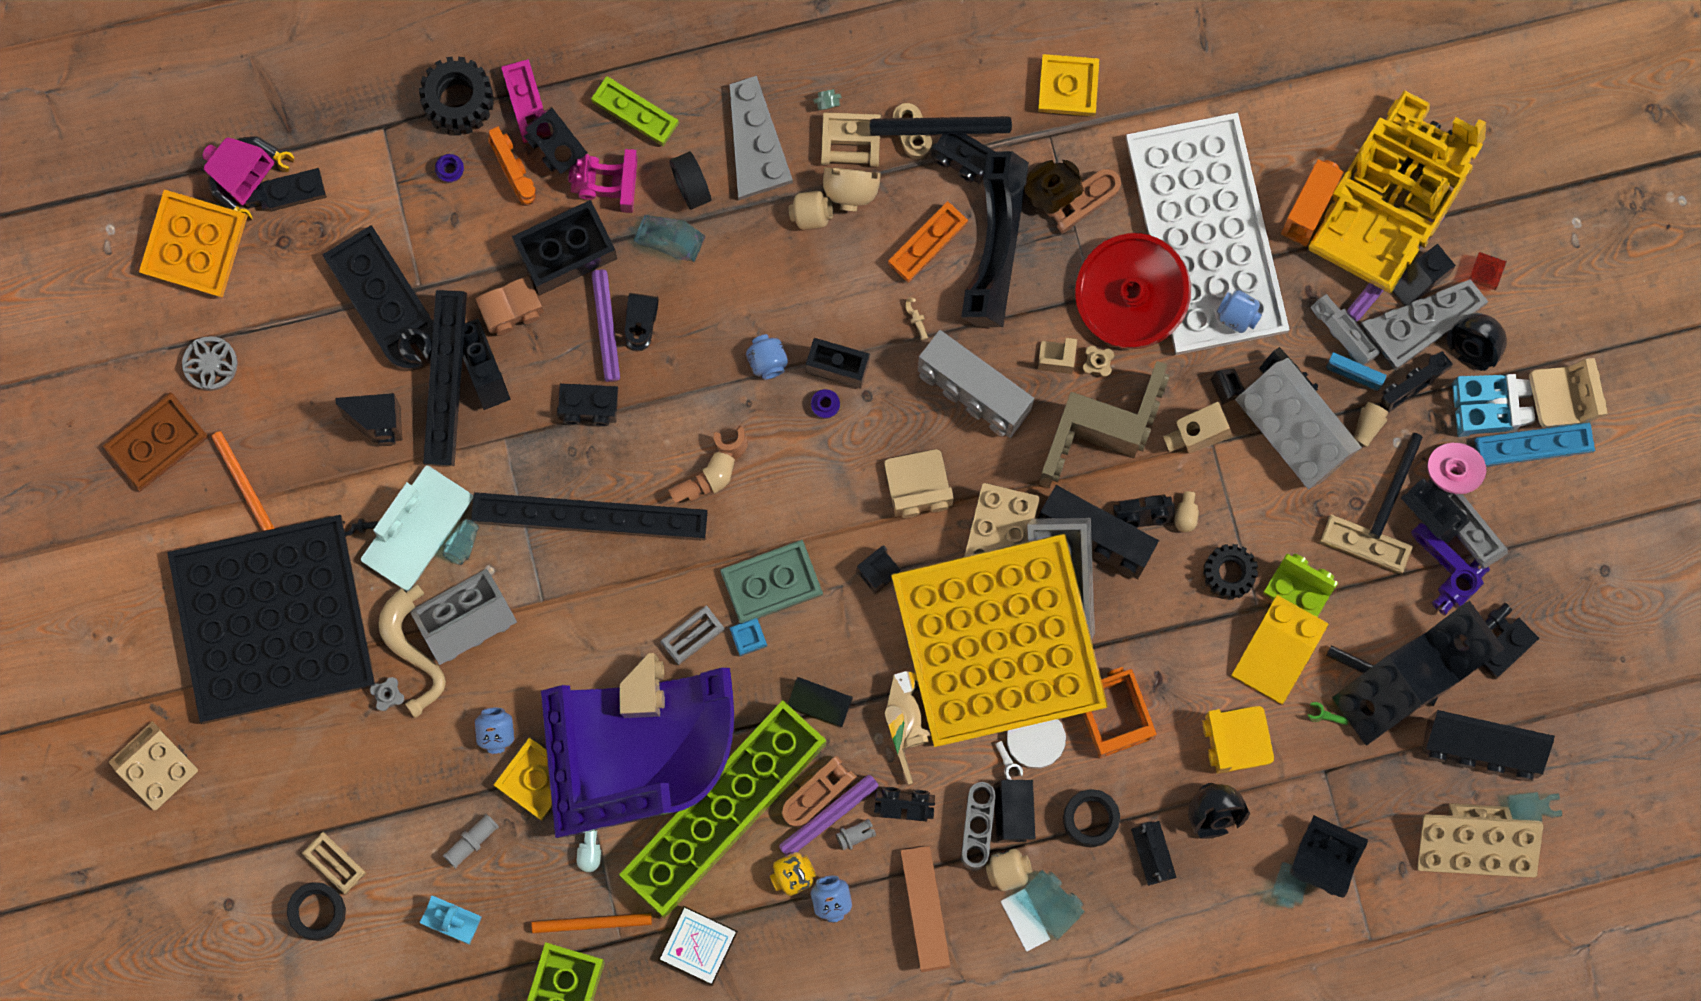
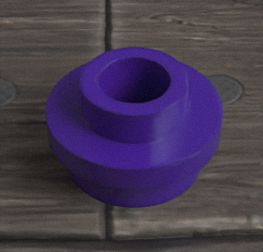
[435,154,464,183]
[811,389,840,419]

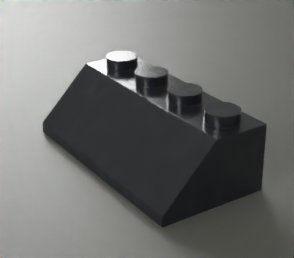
[1421,710,1555,781]

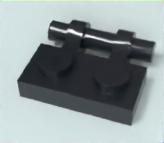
[1462,603,1540,679]

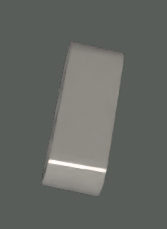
[961,782,995,871]

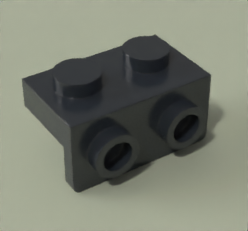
[931,134,996,184]

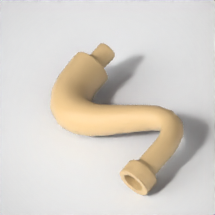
[378,584,446,718]

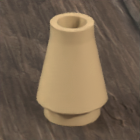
[1354,402,1388,447]

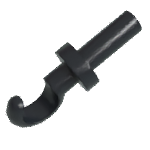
[343,519,379,536]

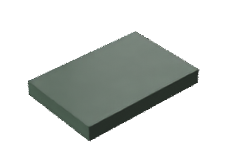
[720,540,823,624]

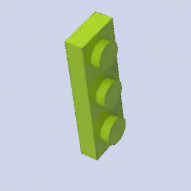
[591,76,679,147]

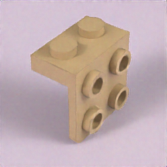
[1529,358,1608,427]
[885,449,954,518]

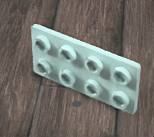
[361,466,474,592]

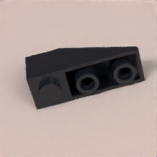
[463,318,511,410]

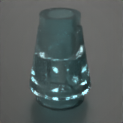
[442,519,479,565]

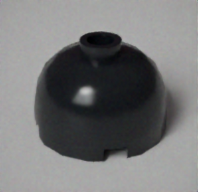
[1446,313,1507,371]
[1188,783,1250,839]

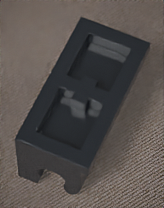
[1401,479,1471,543]
[994,780,1036,843]

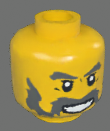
[770,852,816,896]

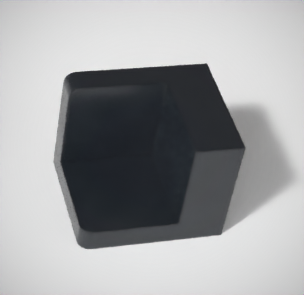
[856,545,901,594]

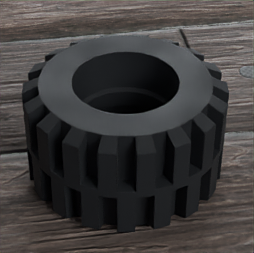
[419,57,494,135]

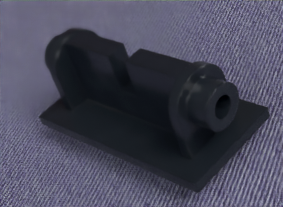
[1113,494,1175,528]
[874,787,935,822]
[1131,821,1177,886]

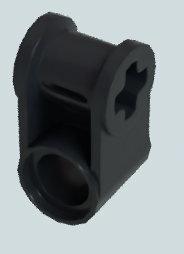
[625,293,659,351]

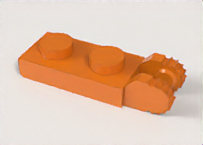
[488,126,536,206]

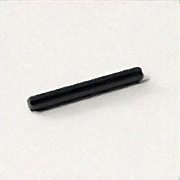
[870,116,1012,136]

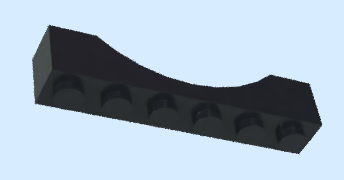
[961,151,1029,327]

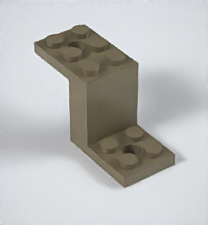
[1039,361,1170,489]

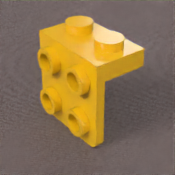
[1202,706,1274,774]

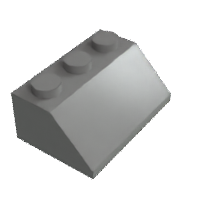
[410,569,517,665]

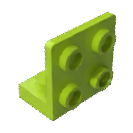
[1263,554,1338,617]

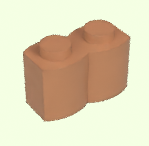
[475,276,544,336]

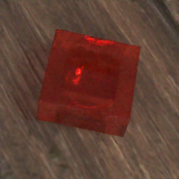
[1469,252,1507,291]

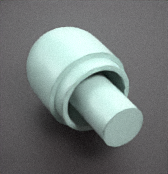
[576,831,601,872]

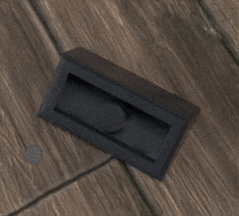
[788,677,853,727]

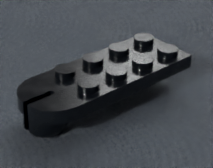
[322,225,433,371]

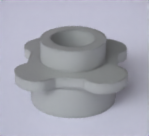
[370,677,404,711]

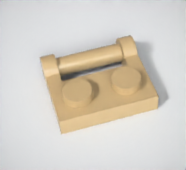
[821,113,881,167]

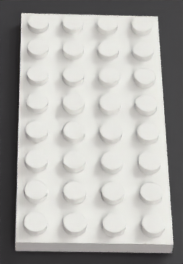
[1125,113,1290,355]

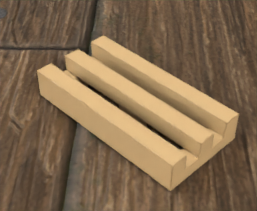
[302,832,366,895]

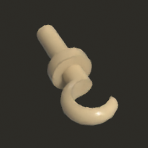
[905,297,928,340]

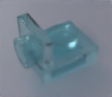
[1270,862,1307,909]

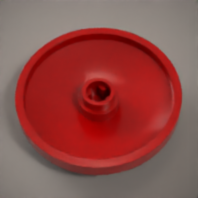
[1075,233,1191,349]

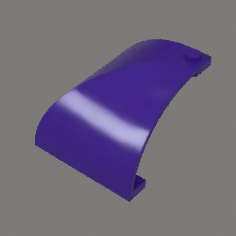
[541,668,734,838]

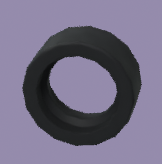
[669,151,712,210]
[1063,789,1120,848]
[287,883,346,941]

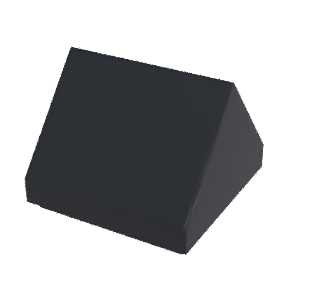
[1210,368,1245,405]

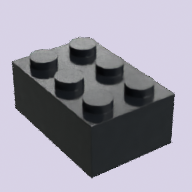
[512,200,617,296]

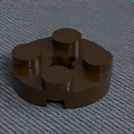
[1025,160,1084,214]

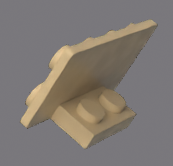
[964,483,1039,557]
[1417,803,1543,877]

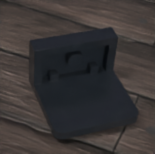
[1290,815,1368,898]

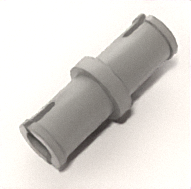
[443,814,499,869]

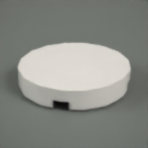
[1007,719,1066,769]

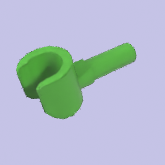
[1307,702,1348,725]

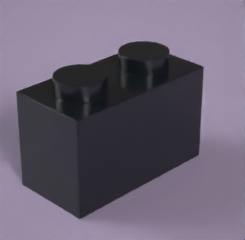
[806,338,870,389]

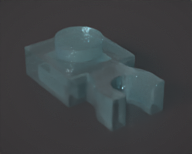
[1507,792,1563,822]

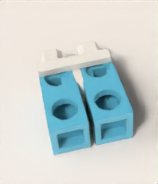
[1452,374,1535,437]

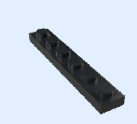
[423,290,467,466]

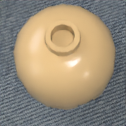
[823,167,881,211]

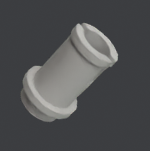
[836,819,876,850]

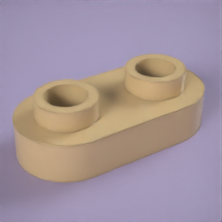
[893,103,932,159]

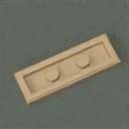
[1319,515,1413,575]

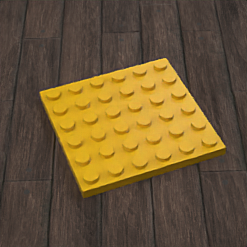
[891,533,1108,747]

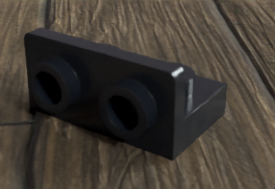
[557,383,619,427]

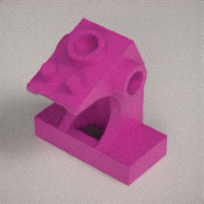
[568,149,638,213]

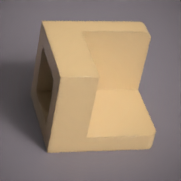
[1038,338,1077,374]

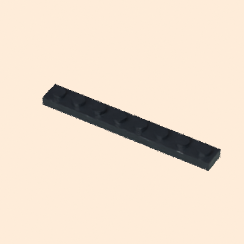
[471,492,708,541]

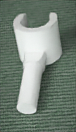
[995,741,1023,780]

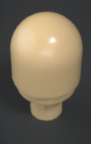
[1174,491,1199,533]

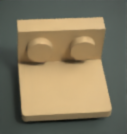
[109,721,198,810]

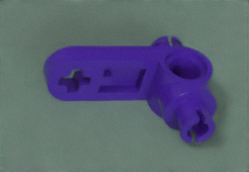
[1411,523,1490,616]

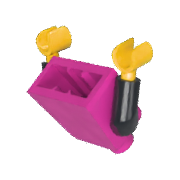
[203,136,294,228]

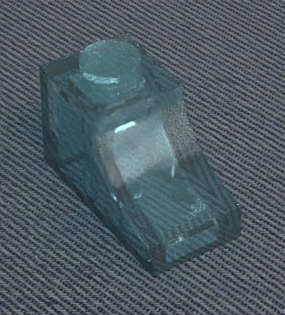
[634,215,706,262]

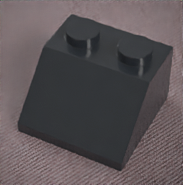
[335,393,403,446]

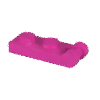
[501,59,551,143]

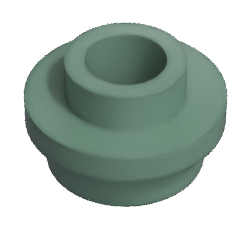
[813,89,842,110]

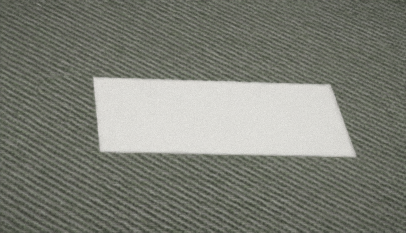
[1001,889,1050,952]

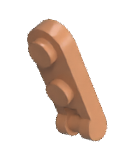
[1046,169,1121,234]
[782,756,857,828]

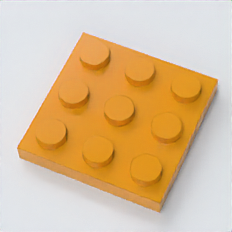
[139,189,248,298]

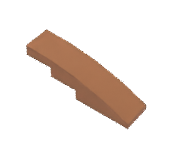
[900,846,951,972]

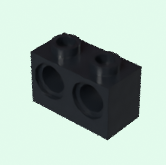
[524,106,588,174]

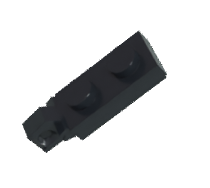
[245,168,327,212]
[1380,351,1453,413]

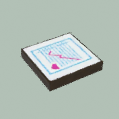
[658,906,738,986]

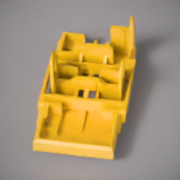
[1308,90,1486,294]

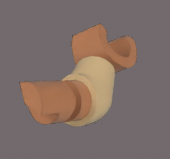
[668,425,748,503]

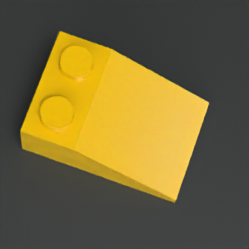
[1231,595,1329,705]

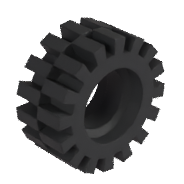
[1203,544,1258,600]

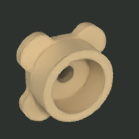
[1083,346,1114,377]

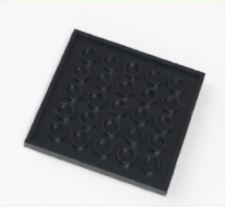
[167,515,376,724]

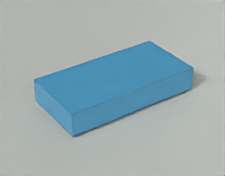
[1326,352,1387,391]

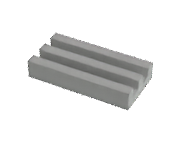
[660,605,725,666]

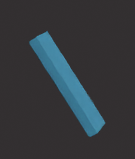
[1474,423,1595,467]

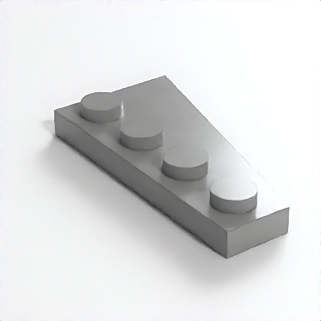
[730,76,793,201]

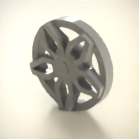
[182,336,238,391]

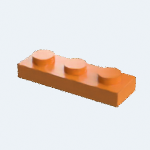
[888,201,969,283]

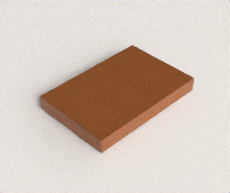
[102,392,209,492]

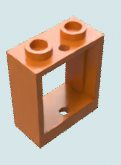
[1281,159,1344,247]
[1082,667,1157,759]

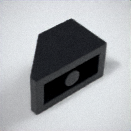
[1392,244,1456,306]

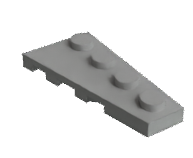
[1360,279,1488,371]

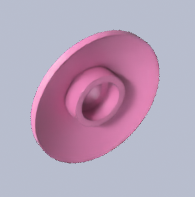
[1427,443,1486,494]

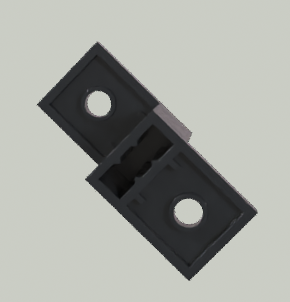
[1332,600,1504,746]

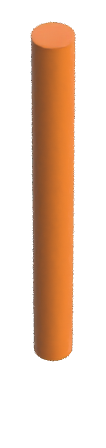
[211,431,275,531]
[532,913,652,934]

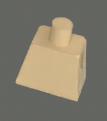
[1163,402,1233,453]

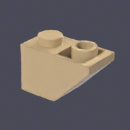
[620,653,665,718]

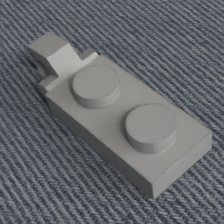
[1311,294,1380,365]

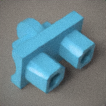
[420,896,482,945]

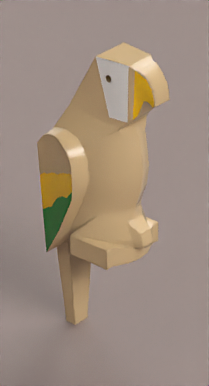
[884,671,930,785]

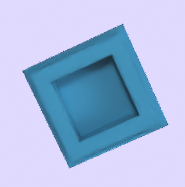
[730,618,767,657]

